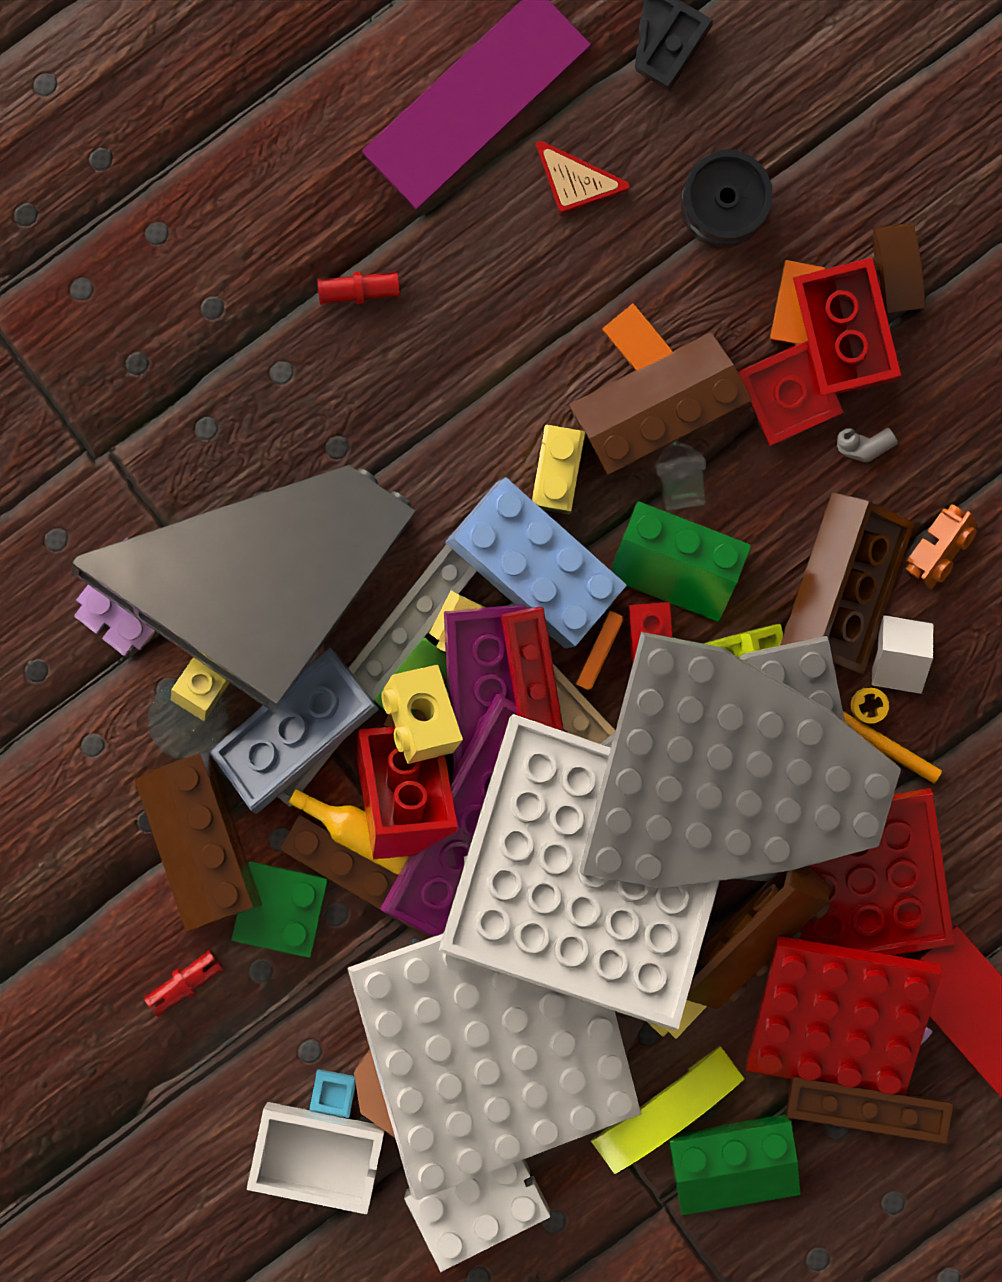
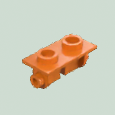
[905,504,977,590]

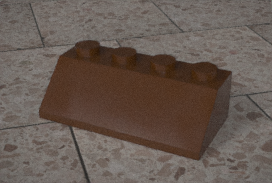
[568,332,752,476]
[780,492,915,675]
[135,753,262,932]
[687,866,831,1009]

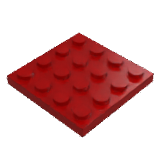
[799,788,955,955]
[746,936,942,1095]

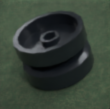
[681,150,772,247]

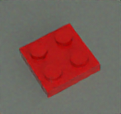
[737,340,844,446]

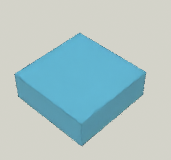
[309,1069,356,1118]

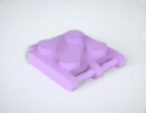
[74,538,156,656]

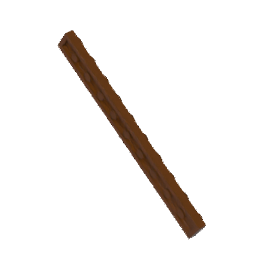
[279,814,645,1053]

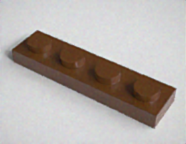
[785,1076,953,1144]

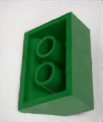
[610,501,751,622]
[668,1114,800,1215]

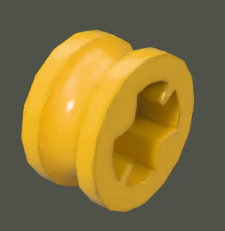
[851,688,889,724]

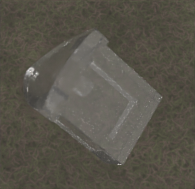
[657,441,706,510]

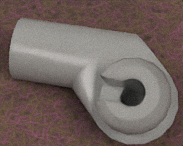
[837,428,898,462]

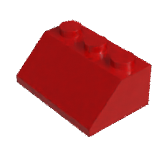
[793,257,901,396]
[356,726,458,860]

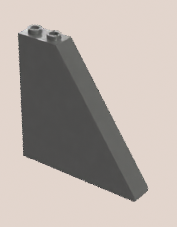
[72,465,415,712]

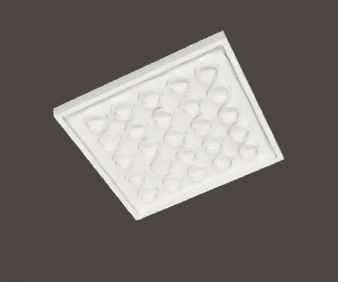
[438,714,719,1030]
[348,933,641,1200]

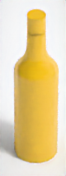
[288,788,408,875]

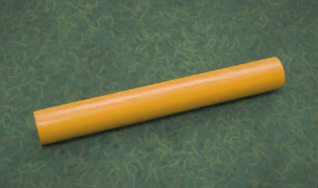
[843,711,942,784]

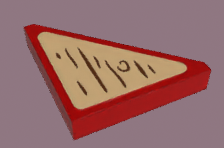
[535,141,630,214]

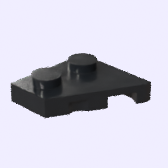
[635,0,713,91]

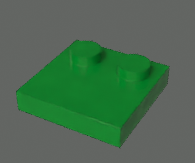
[232,861,328,958]

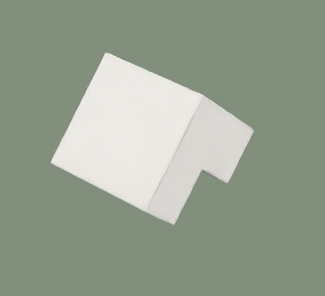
[872,615,933,694]

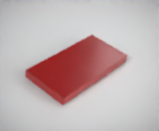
[916,925,1002,1099]

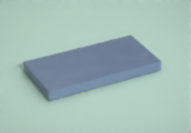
[209,648,379,814]

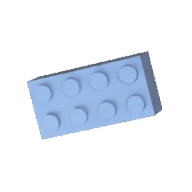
[445,477,627,648]

